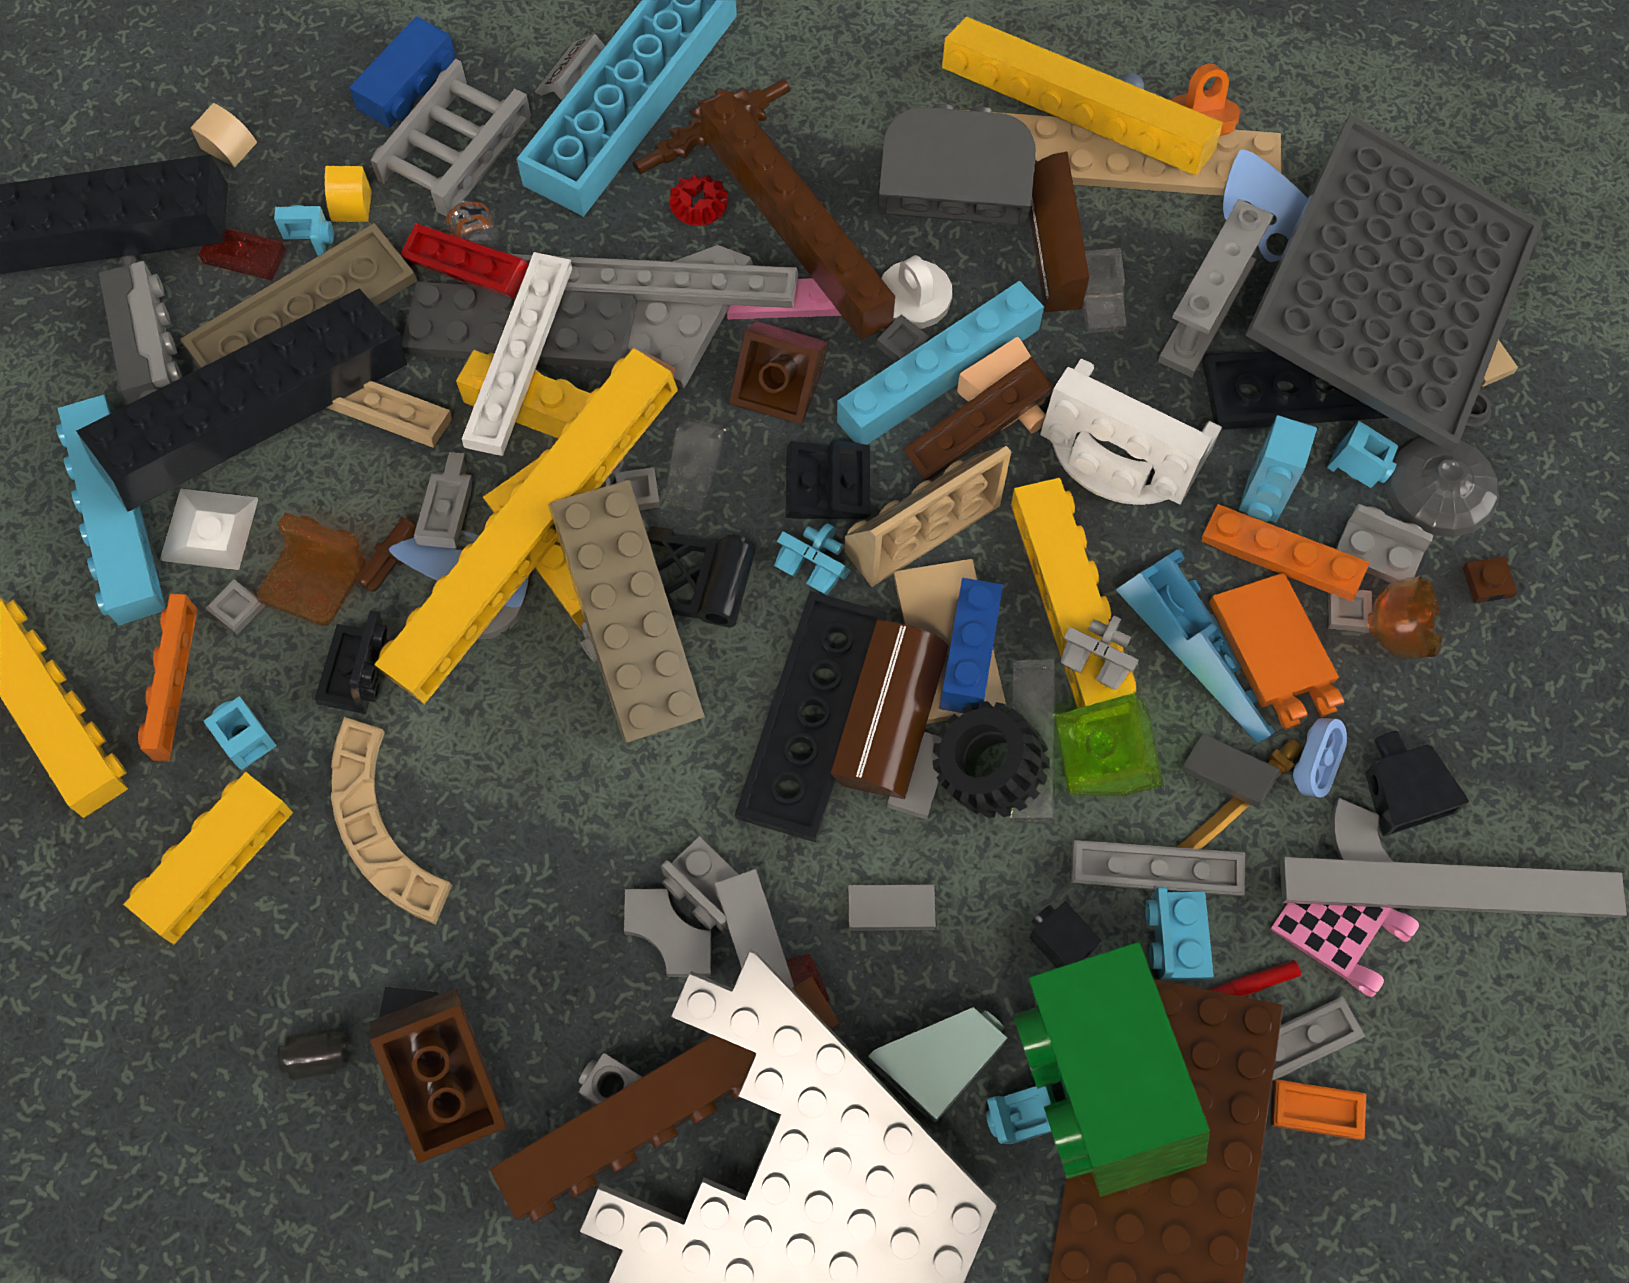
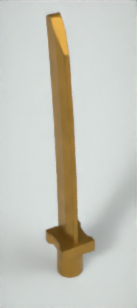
[1176,739,1303,849]

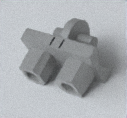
[1061,615,1139,691]

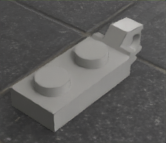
[414,452,472,549]

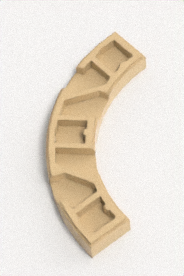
[331,717,452,925]

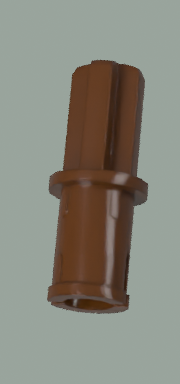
[356,517,416,592]

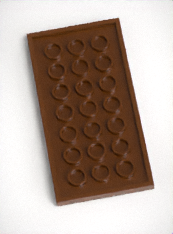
[1048,979,1283,1283]

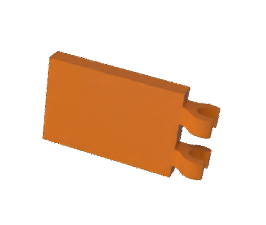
[1209,573,1344,730]

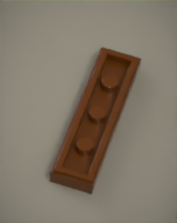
[903,357,1054,481]

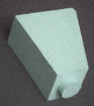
[867,1007,1007,1124]

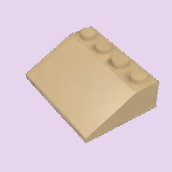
[845,446,1011,587]

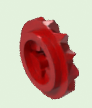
[669,173,728,226]

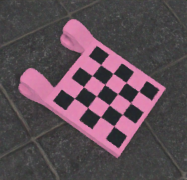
[1270,903,1419,998]

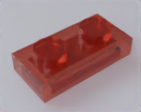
[199,228,286,281]

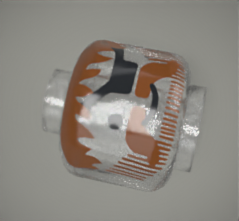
[445,201,499,249]

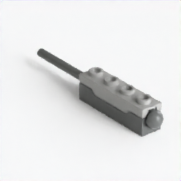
[99,255,182,404]

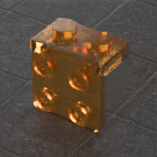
[257,512,366,626]

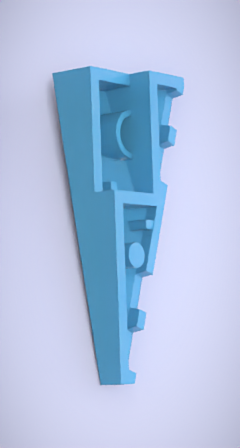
[1116,549,1275,743]

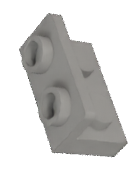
[1336,504,1433,590]
[661,836,739,934]

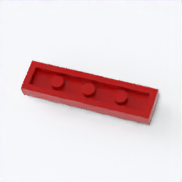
[400,223,529,299]

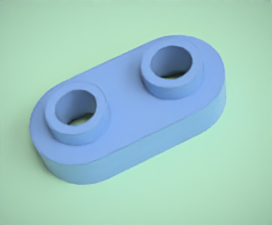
[1293,718,1347,798]

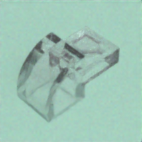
[1083,248,1127,333]

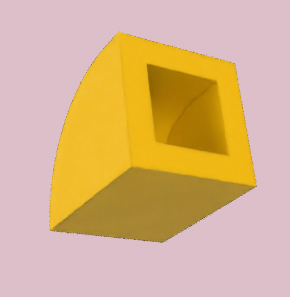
[325,166,372,222]

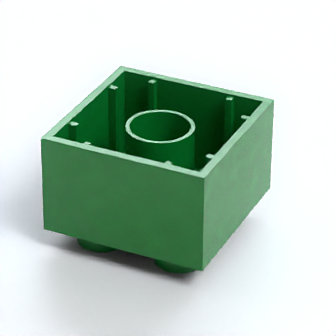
[1013,942,1210,1197]

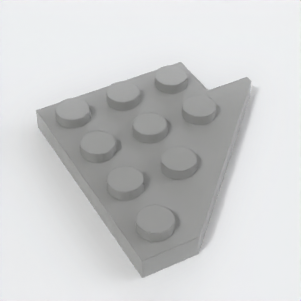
[626,245,753,388]

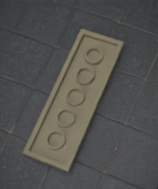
[180,223,417,368]
[548,480,705,743]

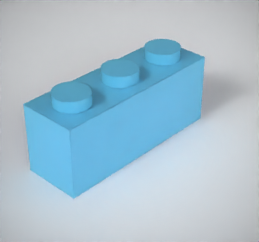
[1238,415,1317,523]

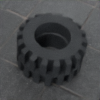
[932,701,1050,818]

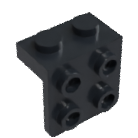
[315,610,391,714]

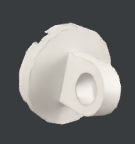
[881,255,952,329]

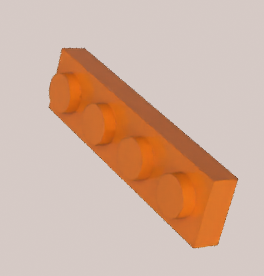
[1201,504,1370,602]
[138,594,198,762]

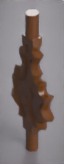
[633,79,790,175]

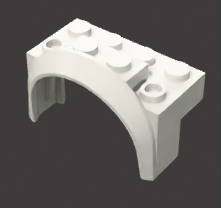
[1040,359,1222,505]

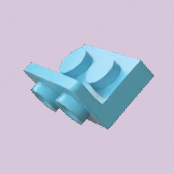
[1145,887,1214,981]

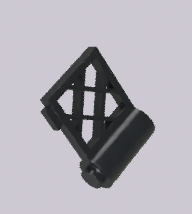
[646,526,755,628]

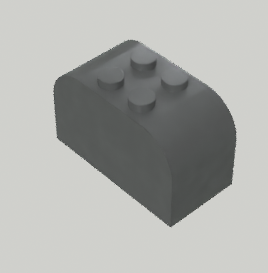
[879,104,1036,226]

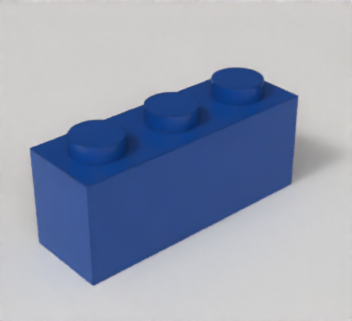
[349,16,456,128]
[939,578,1003,713]

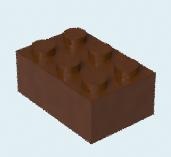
[370,988,506,1164]

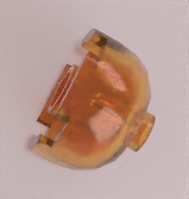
[1368,576,1442,659]

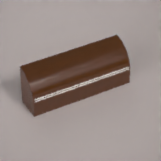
[1029,151,1090,312]
[831,620,949,799]

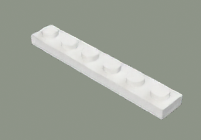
[462,252,572,456]

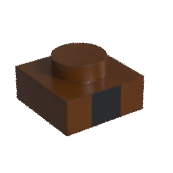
[1463,556,1517,603]

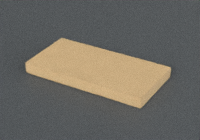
[893,559,1006,724]

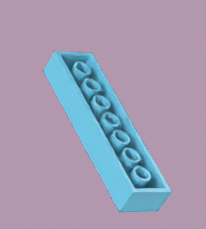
[517,0,737,217]

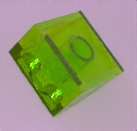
[1055,693,1164,797]

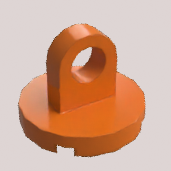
[1170,63,1241,136]

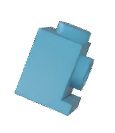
[1327,421,1398,488]
[204,696,277,770]

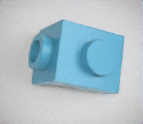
[274,205,334,256]
[986,1085,1056,1144]

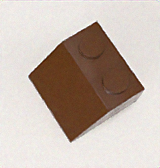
[729,321,829,425]

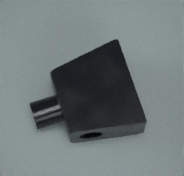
[1365,731,1469,837]

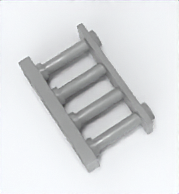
[370,59,531,217]
[1158,199,1274,378]

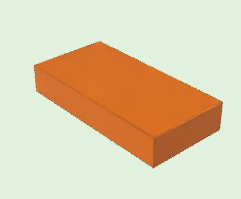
[1271,1079,1366,1140]

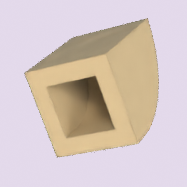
[191,103,257,168]

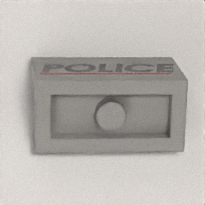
[535,34,605,100]

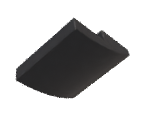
[786,440,870,519]

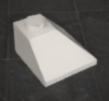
[160,489,258,570]

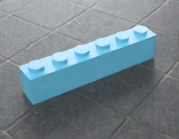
[837,281,1044,445]
[56,395,165,626]

